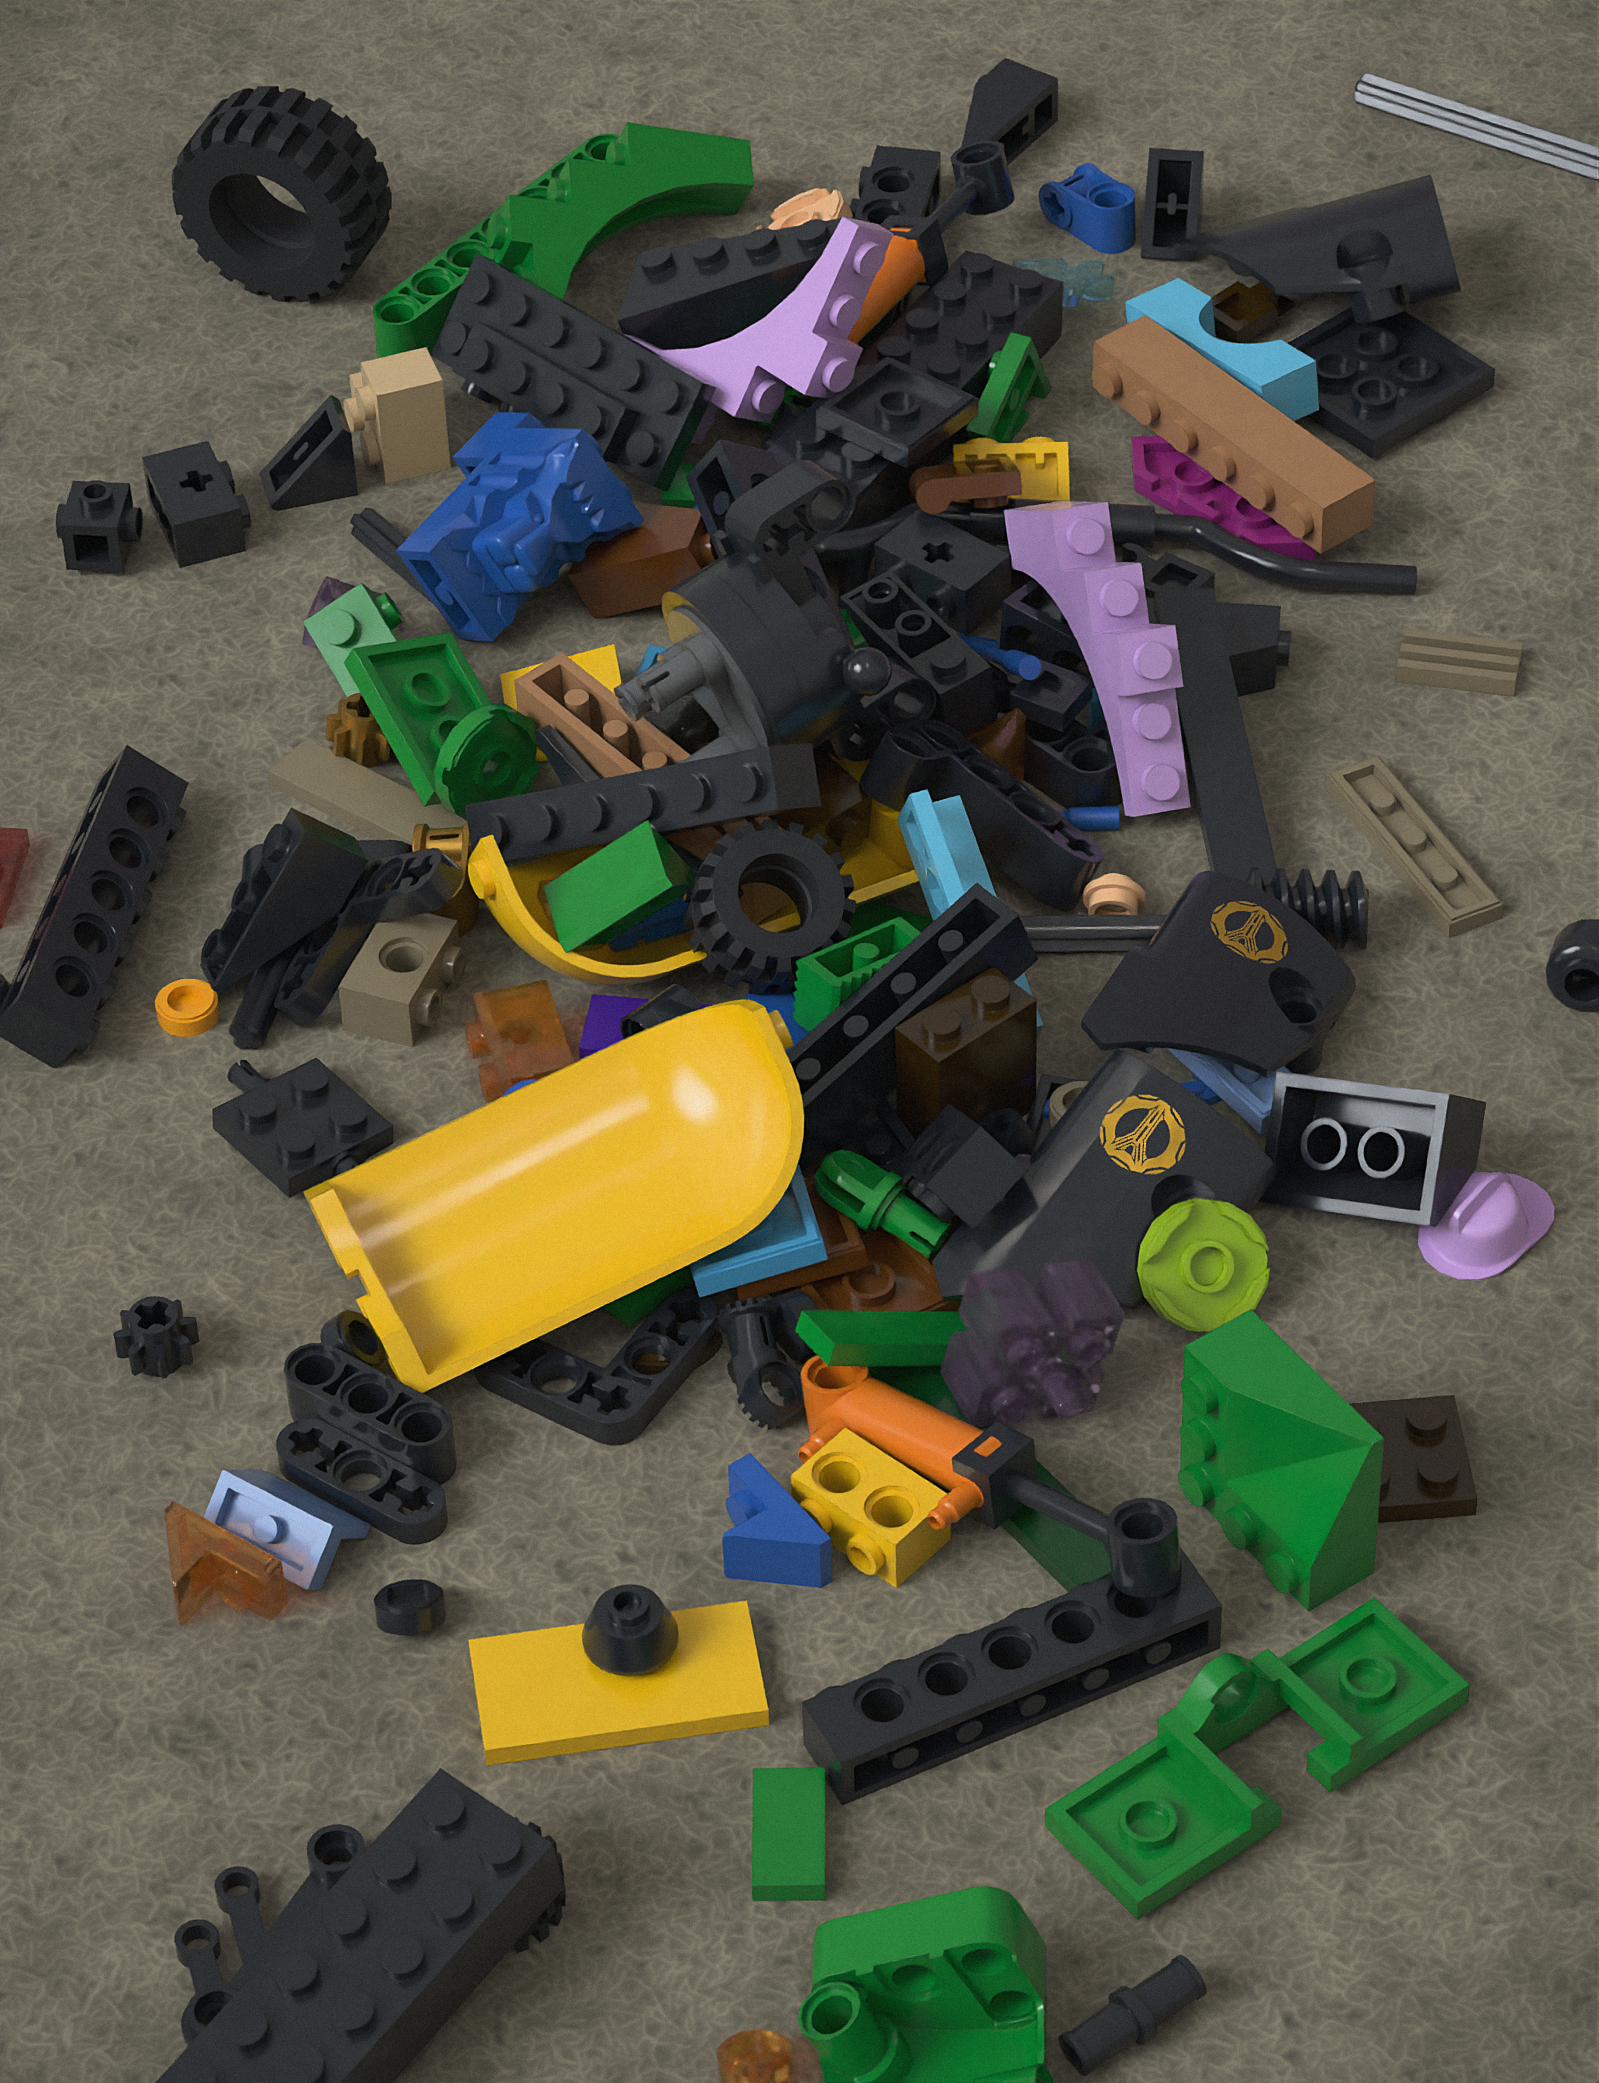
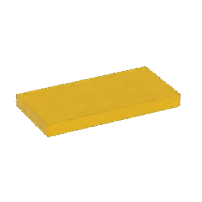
[468,1601,769,1766]

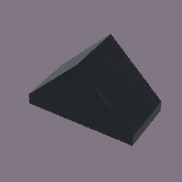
[1141,148,1204,261]
[259,395,358,511]

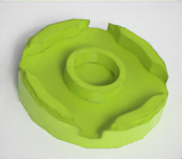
[1137,1198,1270,1332]

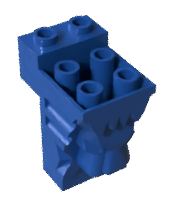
[396,412,644,642]

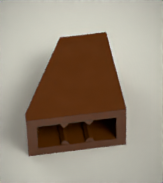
[568,502,719,619]

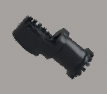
[717,1298,805,1430]

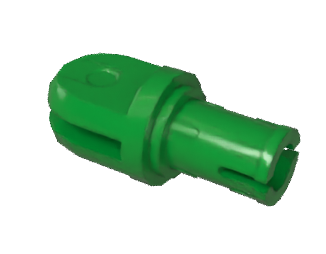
[814,1150,952,1260]

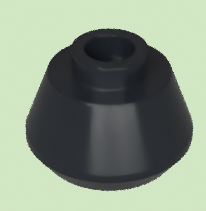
[582,1584,679,1677]

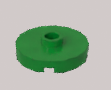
[434,704,542,821]

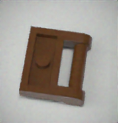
[907,457,1022,515]

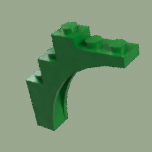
[486,122,754,300]

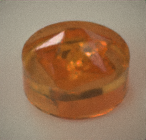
[717,2030,794,2083]

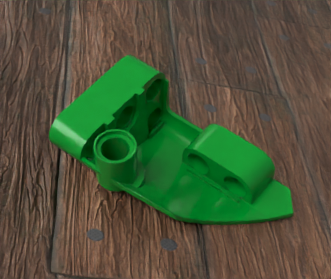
[797,1886,1054,2083]

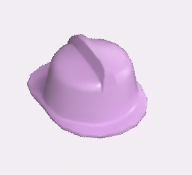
[1418,1172,1555,1281]

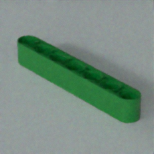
[372,133,620,358]

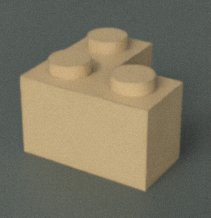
[344,347,451,484]

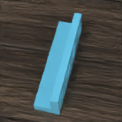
[897,789,1043,1033]

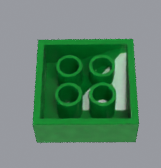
[1178,1309,1384,1612]

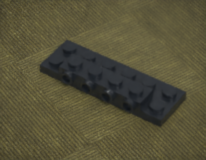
[430,254,717,491]

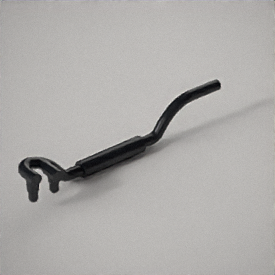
[813,498,1417,609]

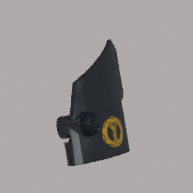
[1081,870,1356,1078]
[932,1049,1279,1310]

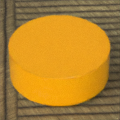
[155,979,220,1037]

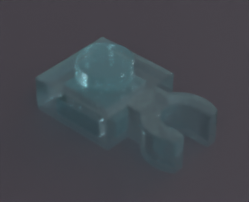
[1012,258,1115,307]

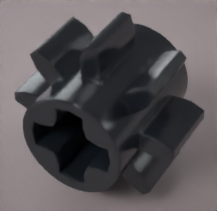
[113,1296,200,1379]

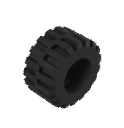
[683,819,856,995]

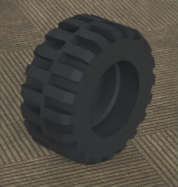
[171,86,392,302]

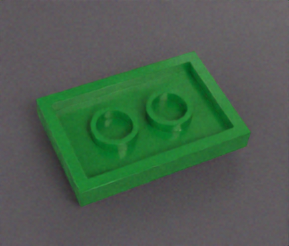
[344,632,492,806]

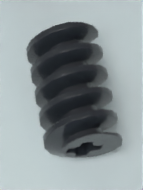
[1245,867,1369,949]

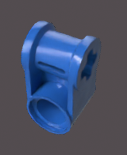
[1038,163,1136,254]

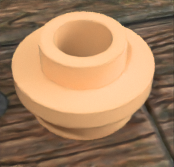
[1083,873,1146,915]

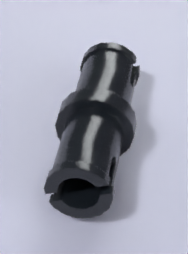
[1058,1955,1207,2076]

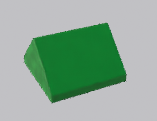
[543,820,696,953]

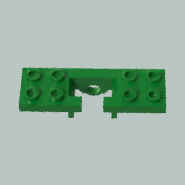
[1045,1597,1470,1920]

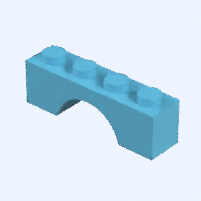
[1125,278,1319,421]

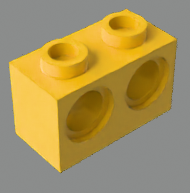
[791,1427,951,1588]

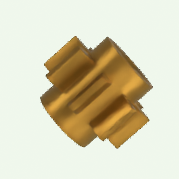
[326,693,391,768]

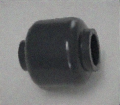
[1545,919,1599,1012]

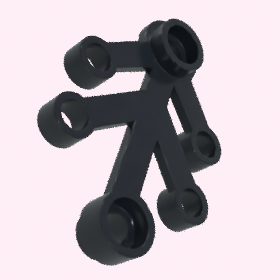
[174,1824,366,2046]

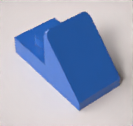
[722,1453,833,1588]

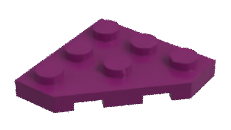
[1131,436,1316,560]

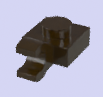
[1212,281,1294,344]

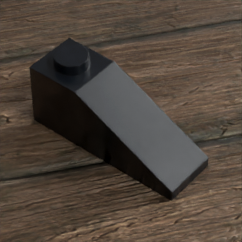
[961,58,1058,165]

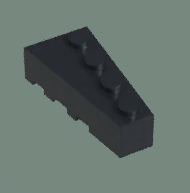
[617,218,841,350]

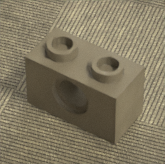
[338,913,467,1047]

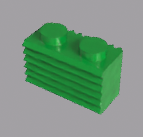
[792,916,921,1033]

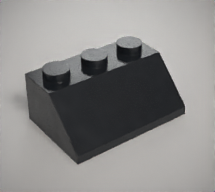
[1259,1072,1486,1227]

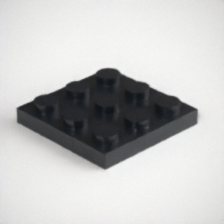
[1288,307,1495,459]

